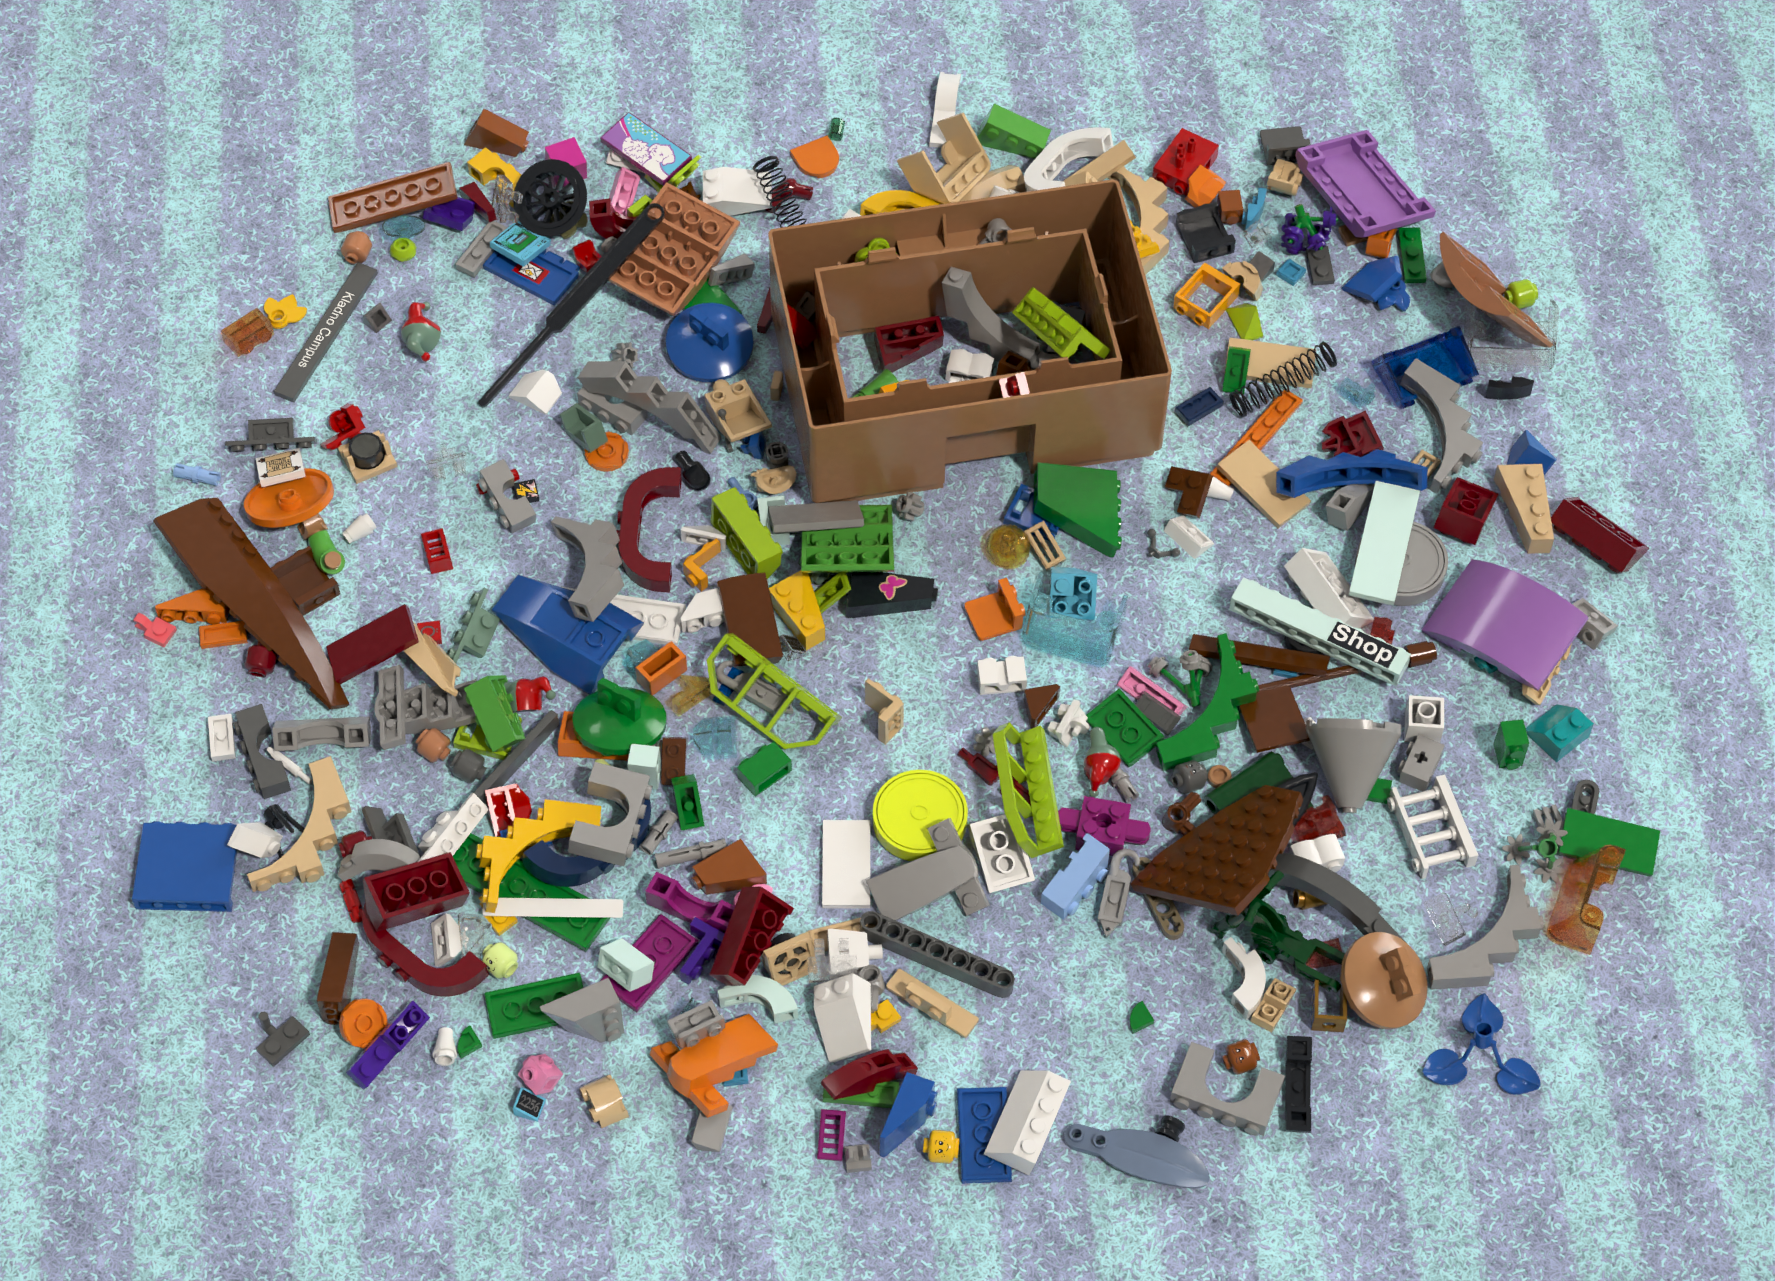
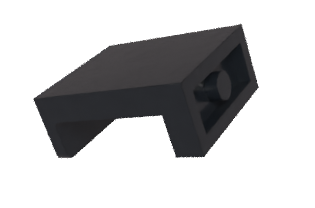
[1176,202,1236,263]

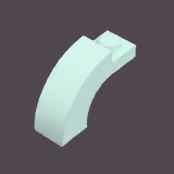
[717,975,798,1024]

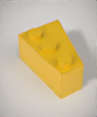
[769,570,825,651]

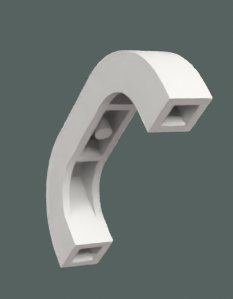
[1024,127,1114,192]

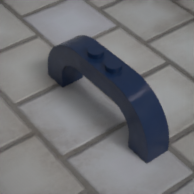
[523,799,651,887]

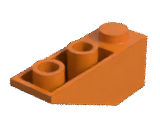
[155,588,230,625]

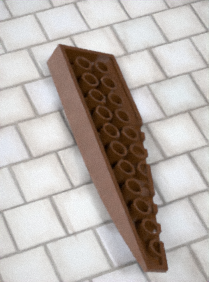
[153,498,349,709]

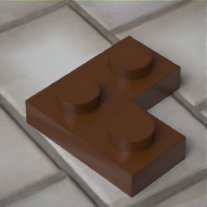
[1165,466,1213,519]

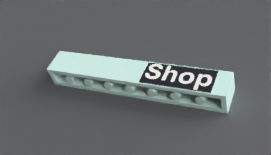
[1229,577,1411,687]

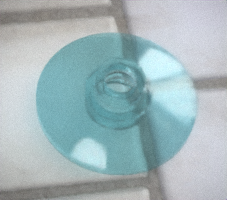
[382,215,425,238]

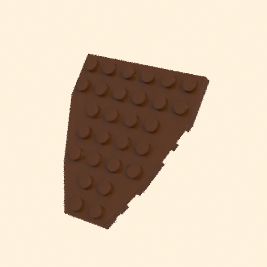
[1130,785,1303,916]

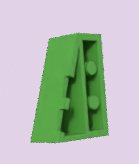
[977,104,1051,159]
[464,675,525,752]

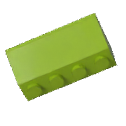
[711,487,783,579]

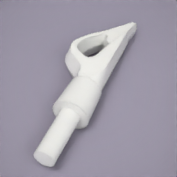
[267,747,312,784]

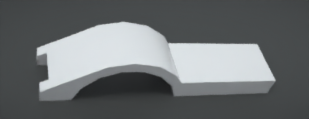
[929,72,961,148]

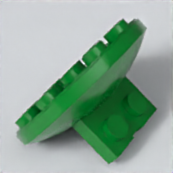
[572,678,667,756]

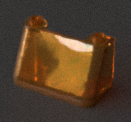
[1546,845,1626,955]

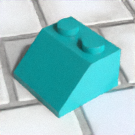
[1526,704,1594,762]

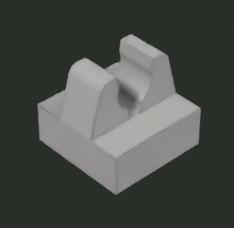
[844,1144,872,1173]

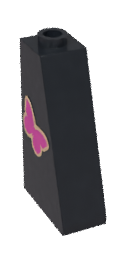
[846,572,938,618]

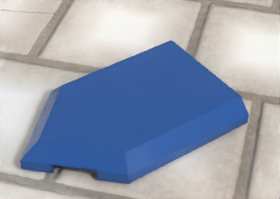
[1342,256,1402,302]

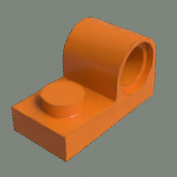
[1365,228,1397,259]

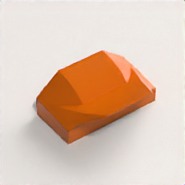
[1185,165,1226,208]

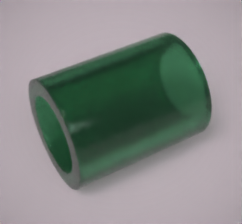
[828,118,845,141]

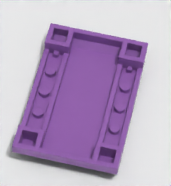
[1296,130,1436,237]

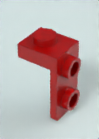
[320,403,366,450]

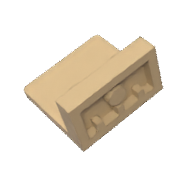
[865,678,904,745]

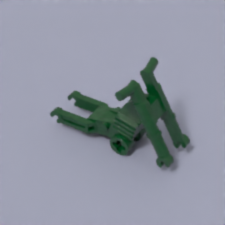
[1210,870,1345,993]

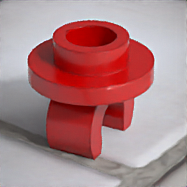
[328,410,352,432]

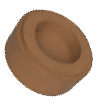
[1208,765,1232,788]

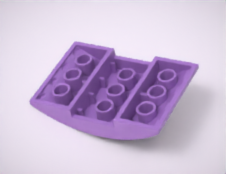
[1421,559,1589,691]

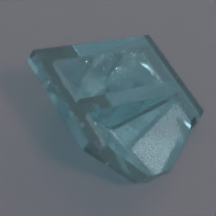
[693,716,737,760]

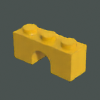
[467,147,522,208]

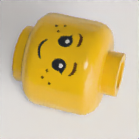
[923,1130,959,1164]

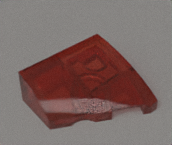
[1293,795,1346,842]

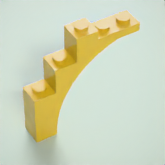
[476,799,601,913]

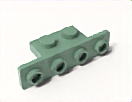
[446,587,500,663]

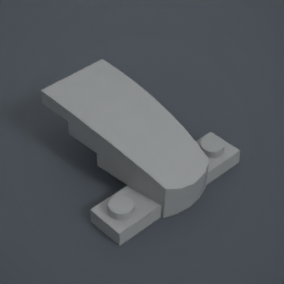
[374,665,477,750]
[866,818,990,921]

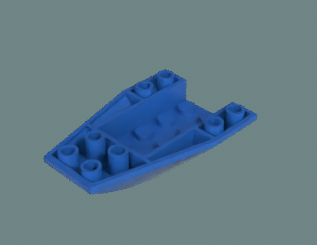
[492,575,644,695]

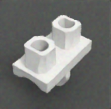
[1048,700,1090,747]

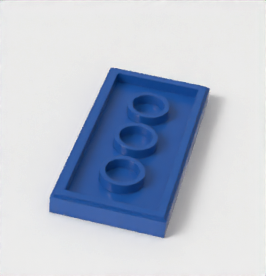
[957,1087,1012,1184]

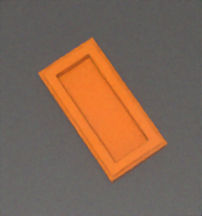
[199,621,248,649]

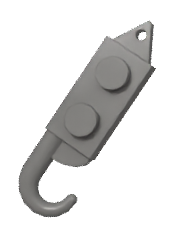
[716,660,794,716]
[1098,849,1140,938]

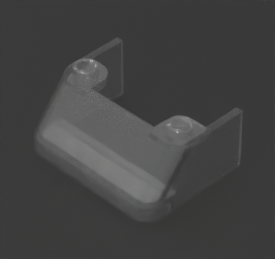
[1464,299,1560,372]

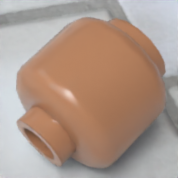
[341,231,372,264]
[415,728,451,763]

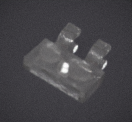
[491,175,523,223]
[807,938,858,983]

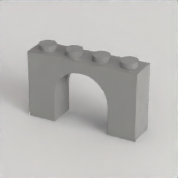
[568,762,653,866]
[1170,1042,1285,1136]

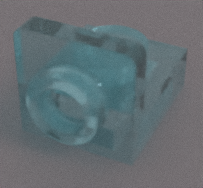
[1339,377,1376,409]
[623,639,660,676]

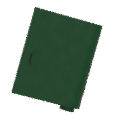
[1204,751,1314,815]

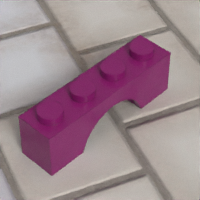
[645,872,735,933]

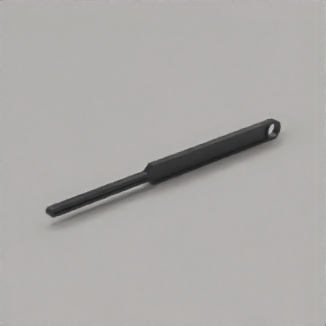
[478,203,665,408]

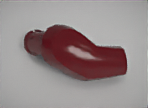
[765,178,813,213]

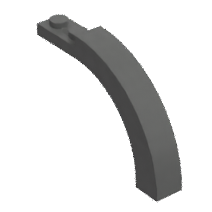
[1268,853,1406,942]

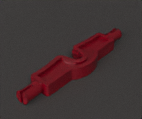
[957,747,1031,806]

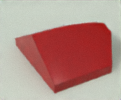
[787,304,816,349]
[484,783,532,837]

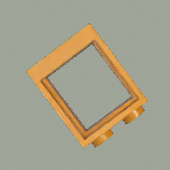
[1173,263,1240,329]

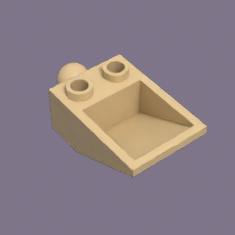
[704,379,772,443]

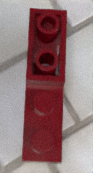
[821,1049,918,1100]

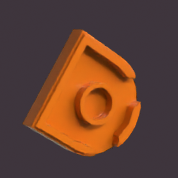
[790,135,839,178]

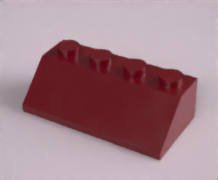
[1551,497,1650,573]
[363,852,470,932]

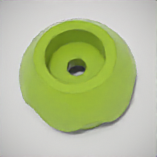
[390,237,417,262]

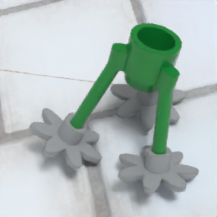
[1502,819,1568,883]

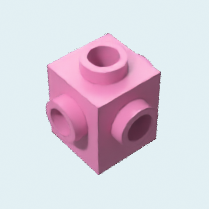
[518,1054,563,1095]

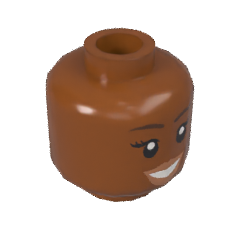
[1222,1039,1260,1075]

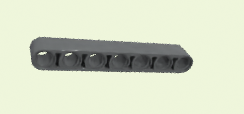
[860,911,1015,998]

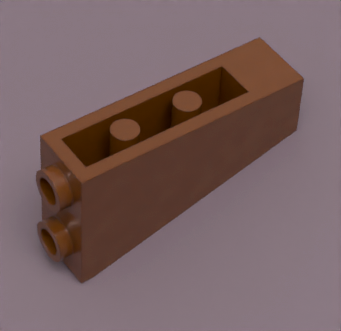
[317,932,359,1025]

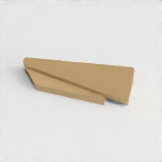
[404,622,461,697]

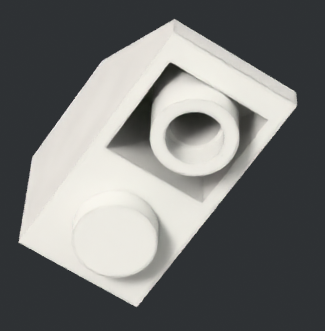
[680,588,725,633]

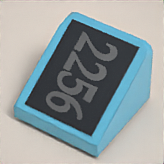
[513,1087,546,1122]

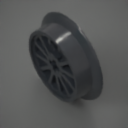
[513,159,587,236]

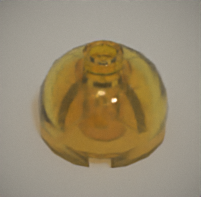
[985,524,1030,570]

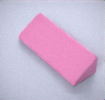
[609,167,641,216]
[1117,666,1188,715]

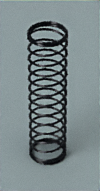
[753,156,807,228]
[1229,341,1337,418]

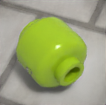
[1504,279,1538,309]

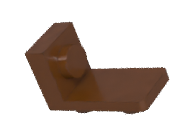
[661,737,688,785]

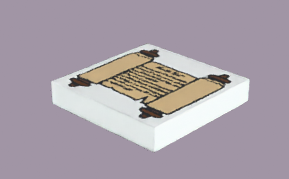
[256,448,306,487]

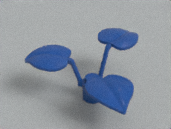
[1422,993,1541,1095]

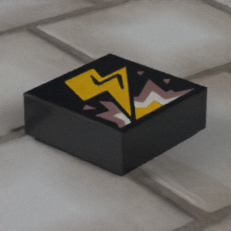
[513,479,540,503]

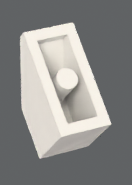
[227,822,283,858]

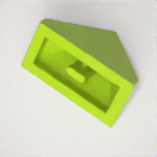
[1226,303,1263,341]
[815,572,851,614]

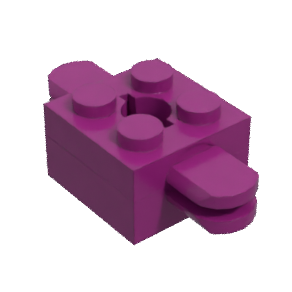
[1058,796,1151,856]

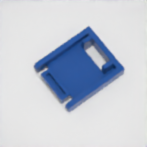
[1003,484,1060,541]

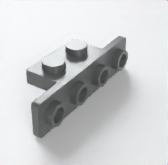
[225,418,317,452]
[362,806,419,853]

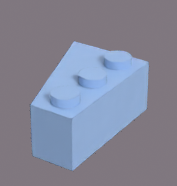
[1041,833,1110,920]

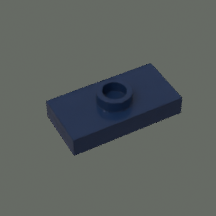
[1175,387,1224,426]

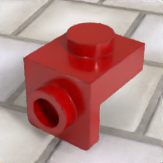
[572,239,602,273]

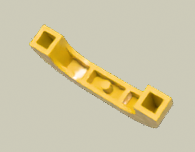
[860,190,942,216]

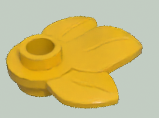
[264,294,307,329]

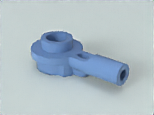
[728,477,758,510]

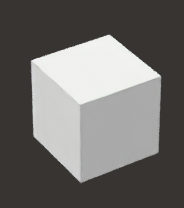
[1404,695,1444,743]

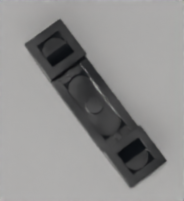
[1285,1036,1312,1133]

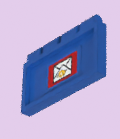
[483,249,580,306]

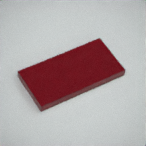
[326,604,419,684]

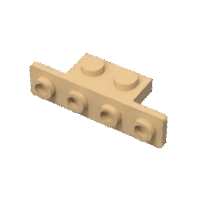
[886,969,979,1038]

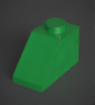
[671,774,705,831]

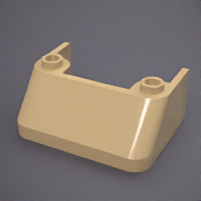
[897,112,991,204]

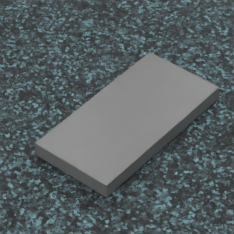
[768,500,864,533]

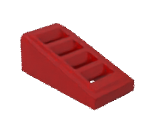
[421,528,453,574]

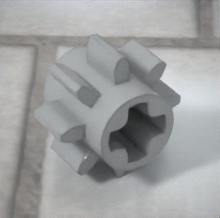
[611,342,639,368]
[896,491,924,521]

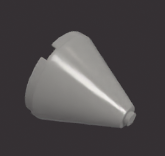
[1306,718,1401,813]

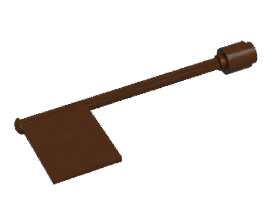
[1238,641,1437,753]

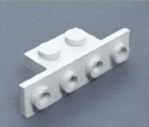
[418,793,488,862]

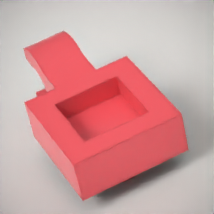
[133,613,177,647]

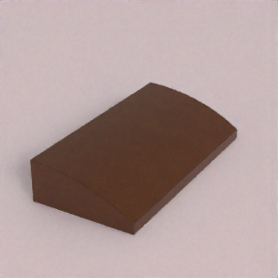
[717,573,783,667]

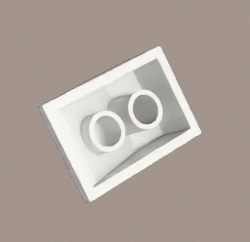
[703,167,772,216]
[967,814,1035,893]
[814,973,871,1062]

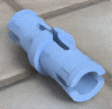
[173,463,221,486]

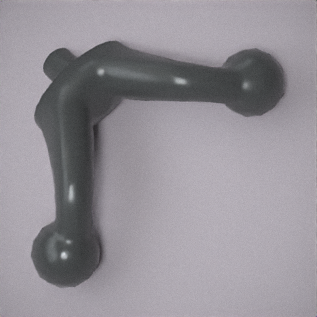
[1147,529,1180,559]

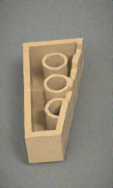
[1494,464,1554,554]

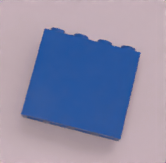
[132,821,237,912]

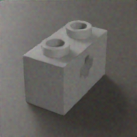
[1397,734,1445,792]

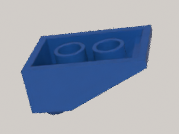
[880,1072,938,1158]

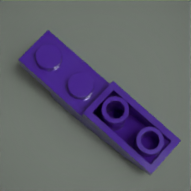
[346,1001,430,1090]

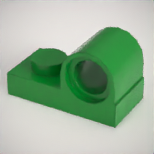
[1222,346,1251,394]

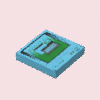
[490,221,551,267]

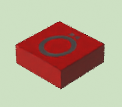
[417,620,442,644]

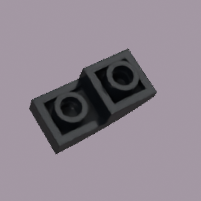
[1485,376,1534,400]

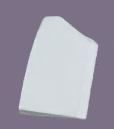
[509,370,562,415]

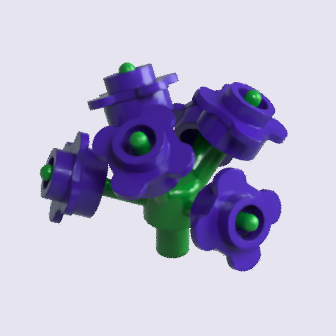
[1281,204,1338,254]

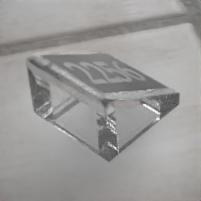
[779,634,807,662]

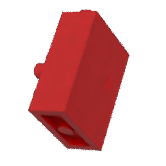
[1152,128,1219,196]

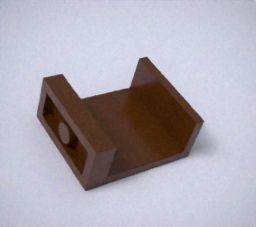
[270,546,340,616]

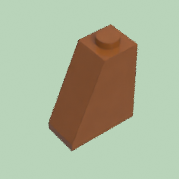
[464,108,529,157]
[691,839,767,895]

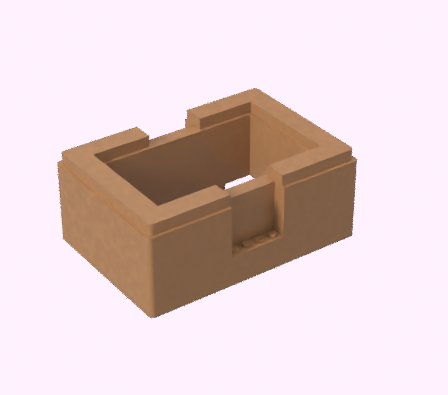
[768,179,1172,503]

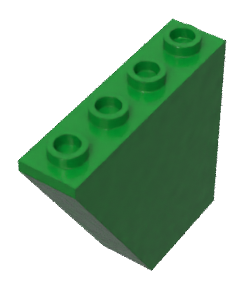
[1034,462,1122,557]

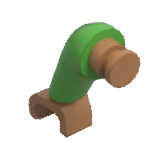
[297,513,345,575]

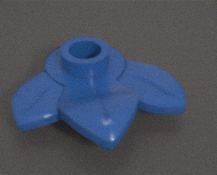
[1377,279,1410,311]

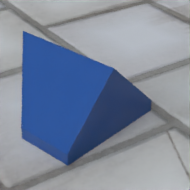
[1507,430,1557,475]

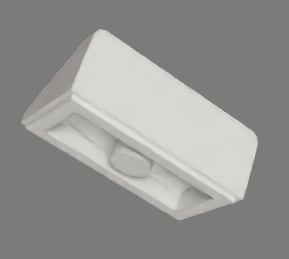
[1164,515,1214,559]

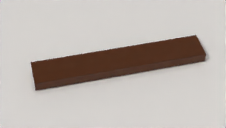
[1189,634,1330,677]

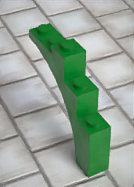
[1156,633,1259,771]

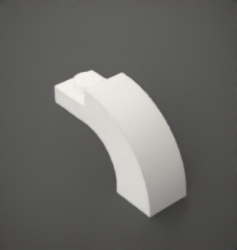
[1222,937,1266,1021]

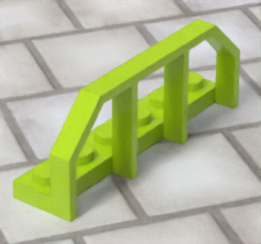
[1012,286,1111,359]
[707,633,842,749]
[992,722,1064,859]

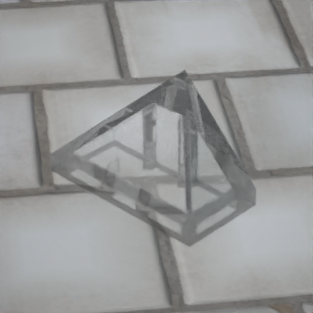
[458,913,492,959]

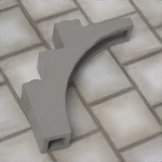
[1400,359,1483,494]
[551,516,624,622]
[1427,865,1544,990]

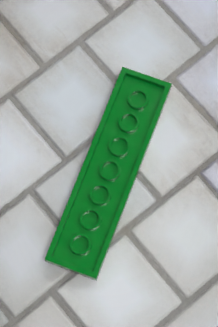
[453,833,610,952]

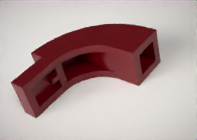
[589,198,638,239]

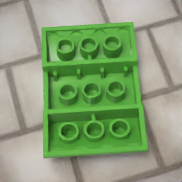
[801,505,894,573]

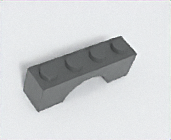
[233,704,291,799]

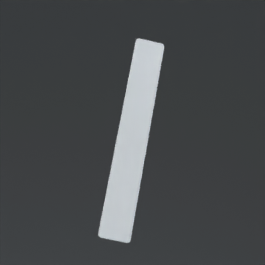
[483,898,623,918]

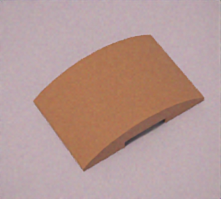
[609,182,740,316]
[1440,232,1553,348]

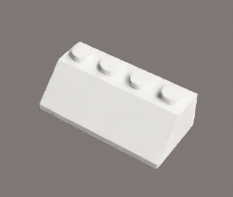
[1284,548,1375,628]
[984,1070,1071,1175]

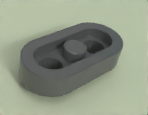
[1571,780,1600,814]

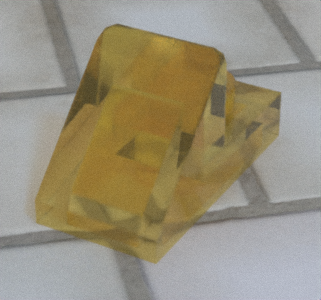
[672,675,712,717]

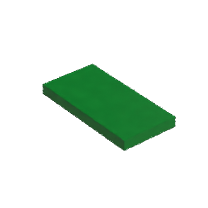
[1558,808,1661,877]
[484,973,583,1039]

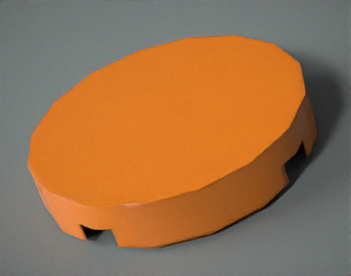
[584,432,629,472]
[339,998,388,1048]

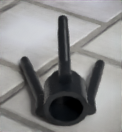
[263,804,305,858]

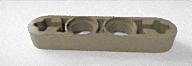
[1132,857,1184,940]

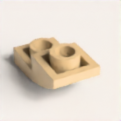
[1250,978,1296,1033]

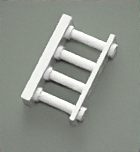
[1387,775,1478,879]

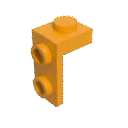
[683,538,721,592]

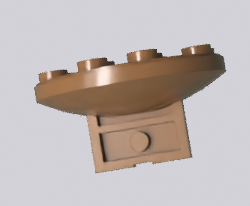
[1340,932,1427,1029]

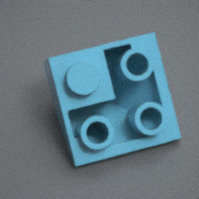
[1049,567,1097,620]

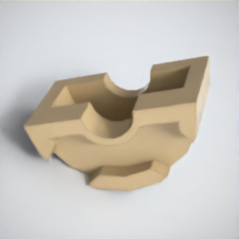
[1267,159,1304,196]
[1222,261,1263,301]
[579,1074,629,1128]

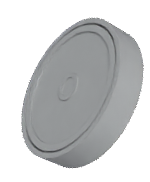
[1355,521,1448,606]

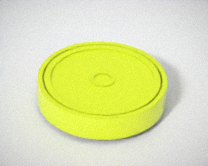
[873,770,968,861]

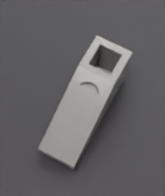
[1326,484,1375,531]

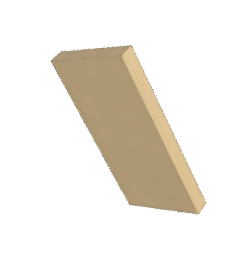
[1224,338,1315,388]
[1216,440,1311,529]

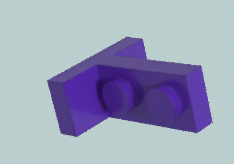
[680,917,725,985]

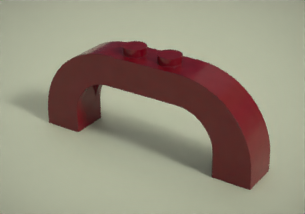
[616,467,682,593]
[362,902,489,997]

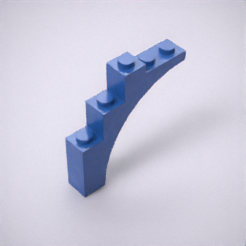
[1276,449,1428,498]

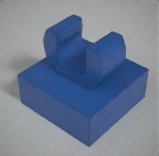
[741,431,767,459]

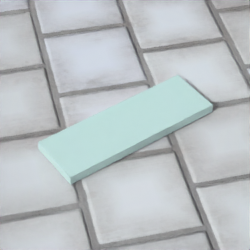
[1348,481,1420,606]

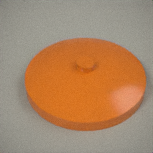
[244,468,334,528]

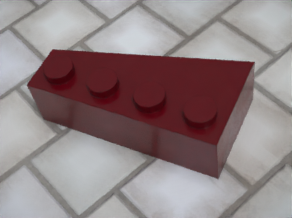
[709,886,794,986]

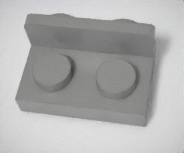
[1573,598,1618,650]

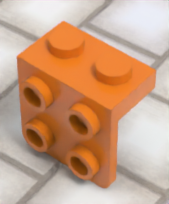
[964,577,1026,641]

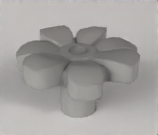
[973,727,996,756]

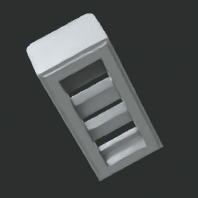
[708,253,755,286]

